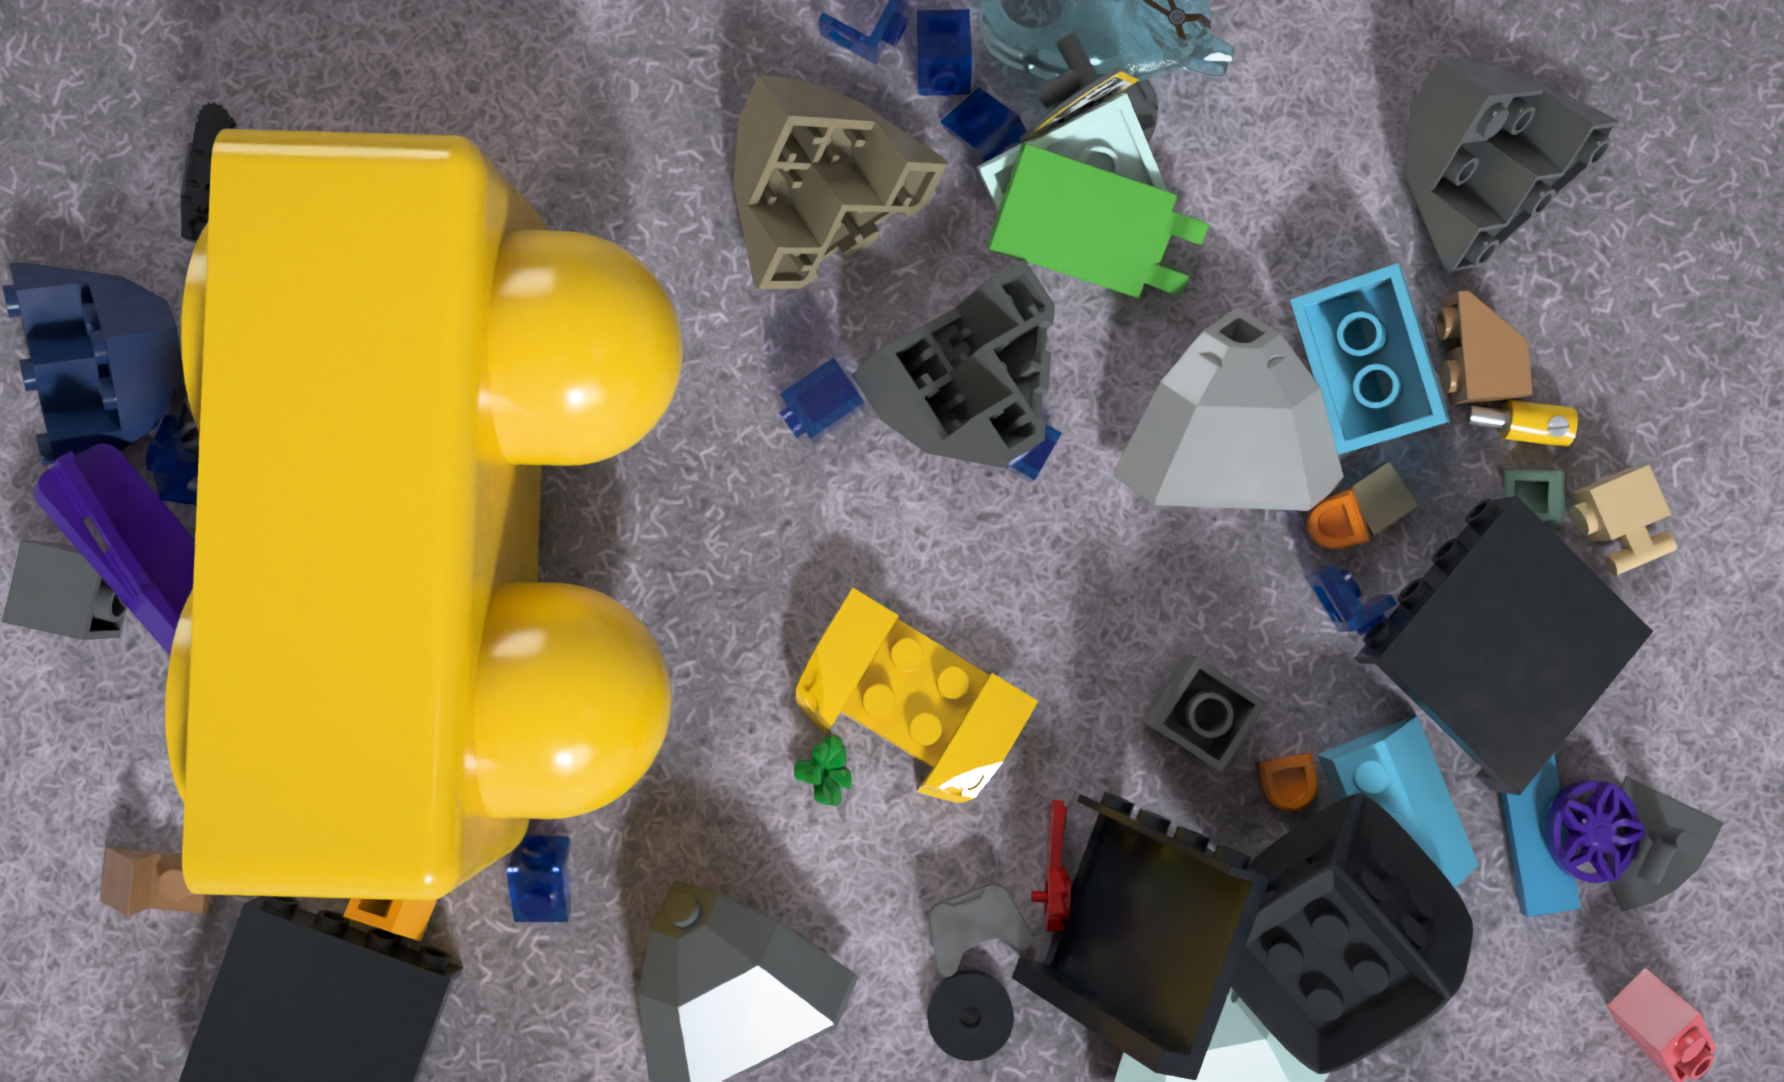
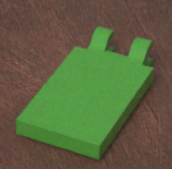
[986,142,1209,298]

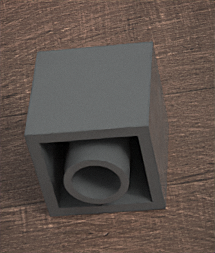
[2,541,128,640]
[1140,654,1267,773]

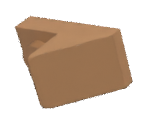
[100,846,211,915]

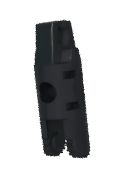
[180,101,237,243]

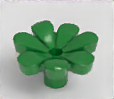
[794,735,852,806]

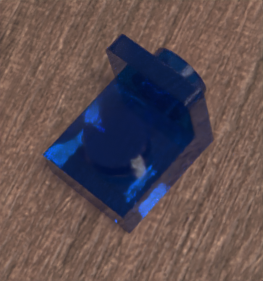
[916,9,972,96]
[1305,564,1397,635]

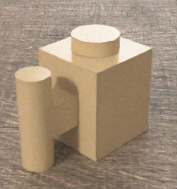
[1569,465,1677,576]

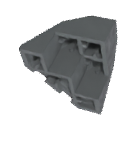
[851,260,1055,468]
[638,881,858,1082]

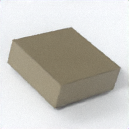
[1342,461,1419,536]

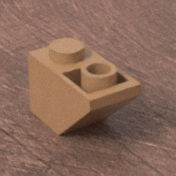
[1435,290,1533,405]

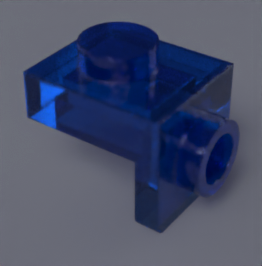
[507,835,571,922]

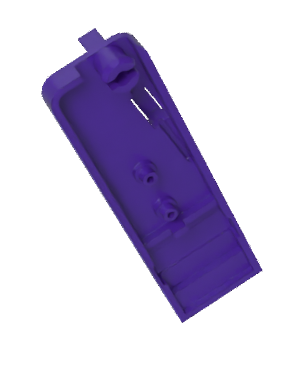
[33,443,195,656]

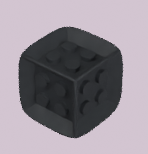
[1231,793,1473,1074]

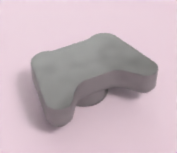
[929,882,1033,977]

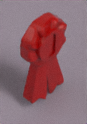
[1031,800,1071,931]

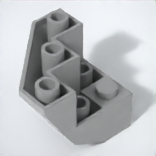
[1114,307,1344,511]

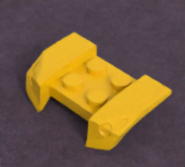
[796,588,1038,803]

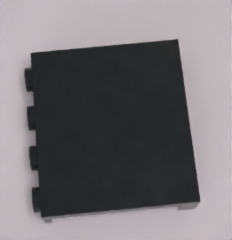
[1354,496,1653,796]
[1012,792,1270,1081]
[179,896,464,1082]

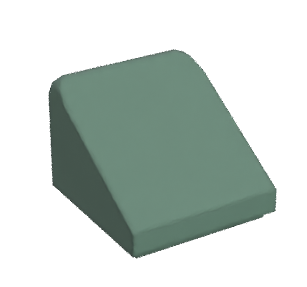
[1504,470,1567,527]

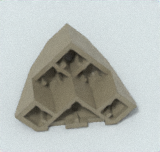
[733,75,948,289]

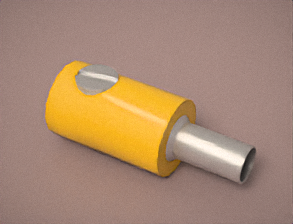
[1465,399,1578,447]

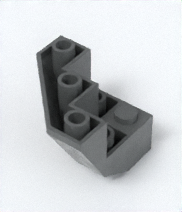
[1405,58,1619,273]

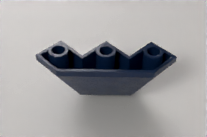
[2,262,184,466]

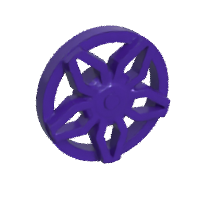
[1545,780,1644,883]

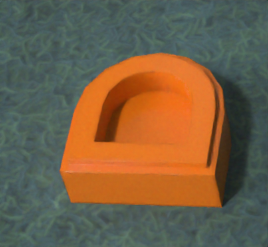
[1306,487,1371,550]
[1256,752,1317,812]

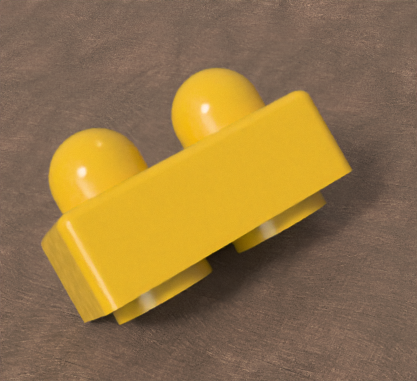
[165,129,683,901]

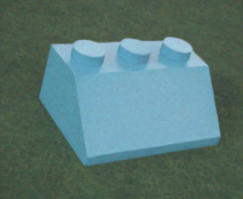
[1290,263,1451,455]
[1317,715,1479,888]

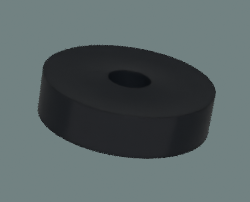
[927,970,1014,1061]

